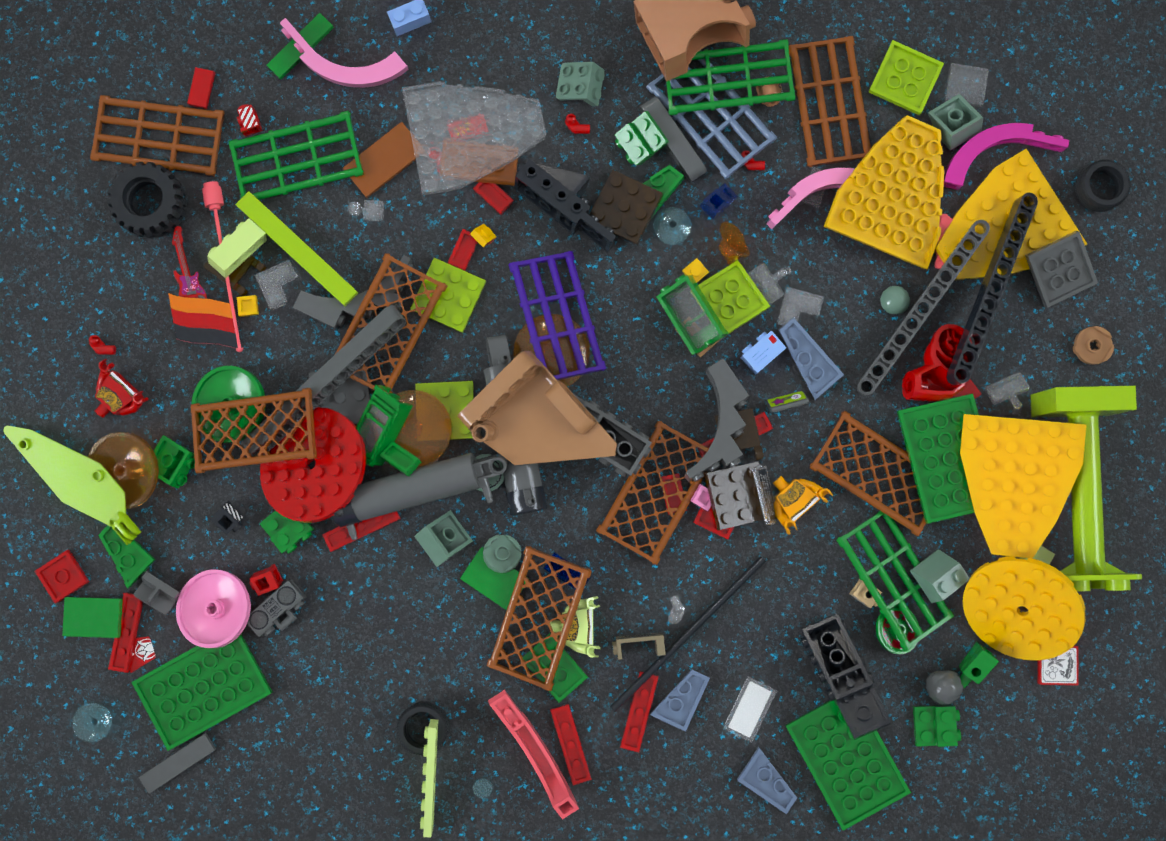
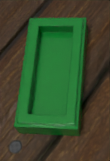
[380,441,422,477]

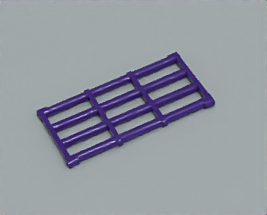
[508,251,607,380]

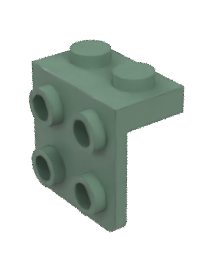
[556,62,605,106]

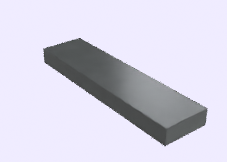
[138,733,216,794]

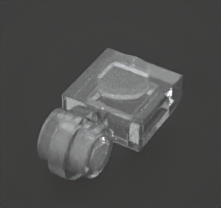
[347,200,384,221]

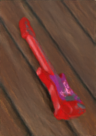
[172,226,207,299]

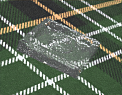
[945,63,989,107]

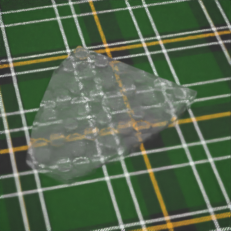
[402,81,546,195]

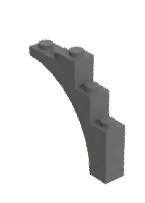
[293,255,414,330]
[684,358,749,483]

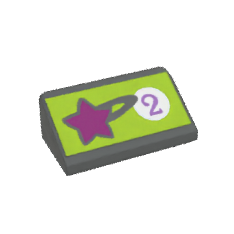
[766,391,809,413]

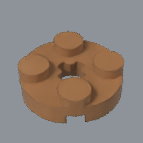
[1073,326,1114,365]

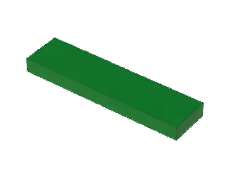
[266,13,334,80]

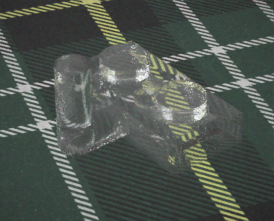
[748,263,791,305]
[985,372,1030,415]

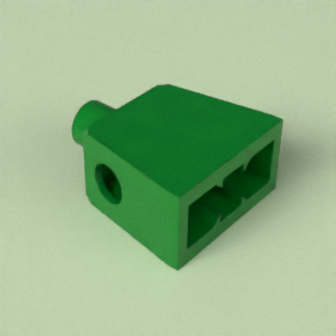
[959,642,999,688]

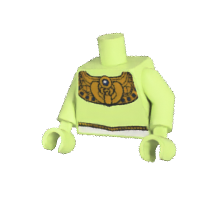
[550,596,600,657]

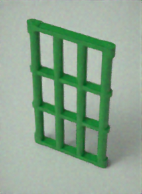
[666,39,796,116]
[229,110,364,200]
[836,511,954,651]

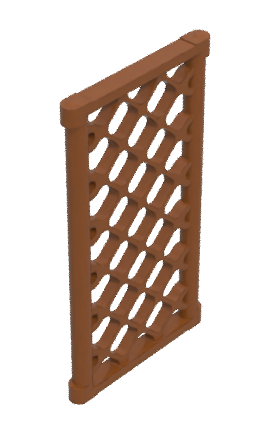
[335,253,448,393]
[191,388,317,474]
[809,410,926,537]
[596,421,709,565]
[487,546,592,691]

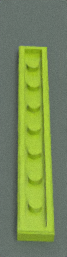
[235,191,358,307]

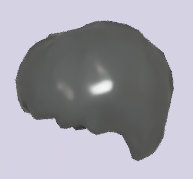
[926,670,963,705]

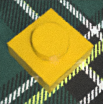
[470,224,497,248]
[682,258,709,283]

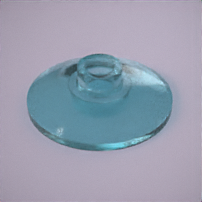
[654,207,691,245]
[72,703,112,742]

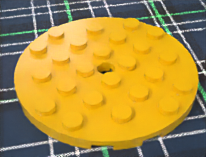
[963,556,1086,660]

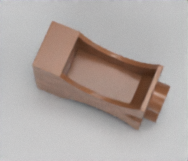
[633,0,756,82]

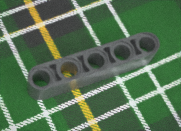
[639,96,707,182]

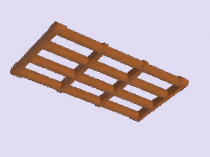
[789,36,871,167]
[90,95,225,176]

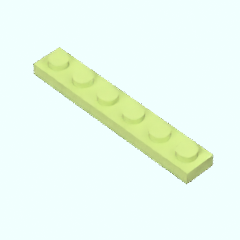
[420,719,438,837]

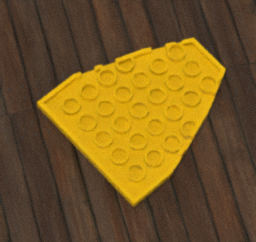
[824,115,944,269]
[935,149,1087,280]
[960,414,1086,559]

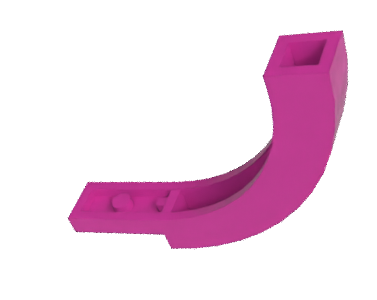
[944,123,1069,190]

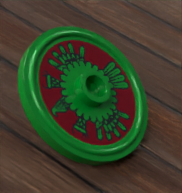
[876,605,918,654]

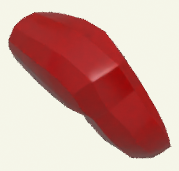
[902,324,972,402]

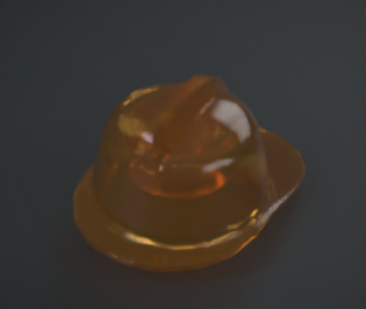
[719,222,750,264]

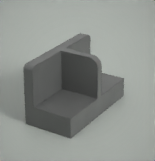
[134,571,179,616]

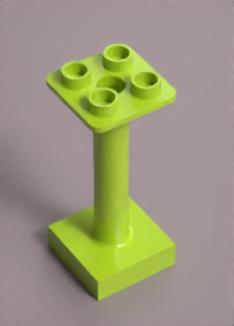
[1030,386,1142,591]

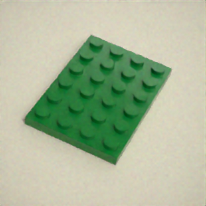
[897,394,979,524]
[132,634,273,751]
[785,700,911,831]

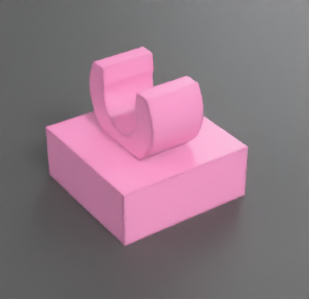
[690,484,711,511]

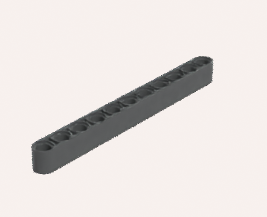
[857,220,990,396]
[241,305,406,457]

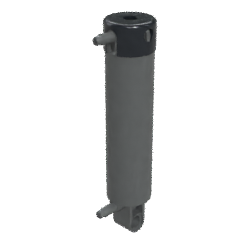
[483,335,547,516]
[332,453,509,540]

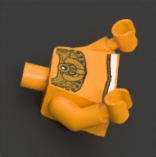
[773,476,833,534]

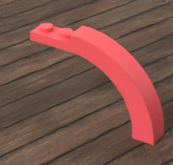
[488,690,579,819]

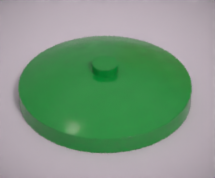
[192,366,265,443]

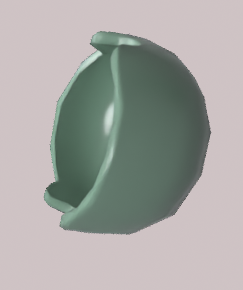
[880,286,910,315]

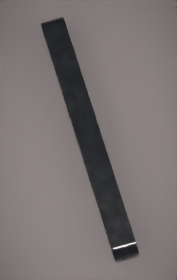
[946,192,1038,386]

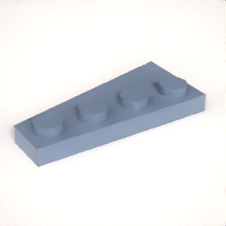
[779,317,844,400]

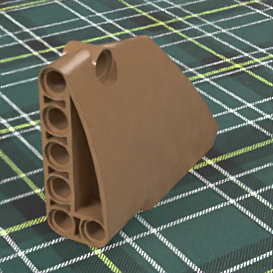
[458,351,617,465]

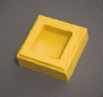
[237,295,259,317]

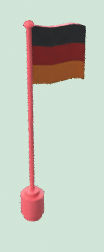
[168,181,243,352]

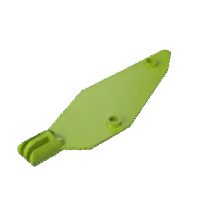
[3,426,141,545]

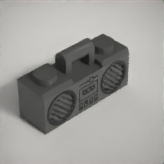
[247,580,307,637]

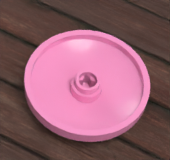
[176,570,251,648]

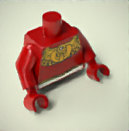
[94,359,149,418]

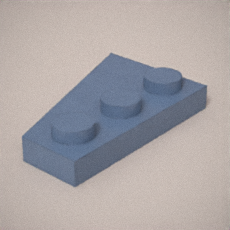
[650,669,710,732]
[737,747,797,814]

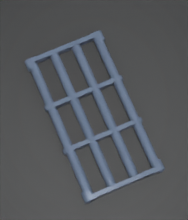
[646,50,777,179]

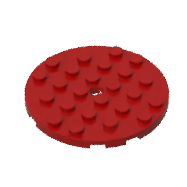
[260,407,366,523]

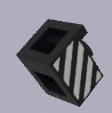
[210,501,244,535]

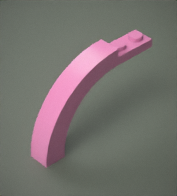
[280,18,409,88]
[767,168,854,229]

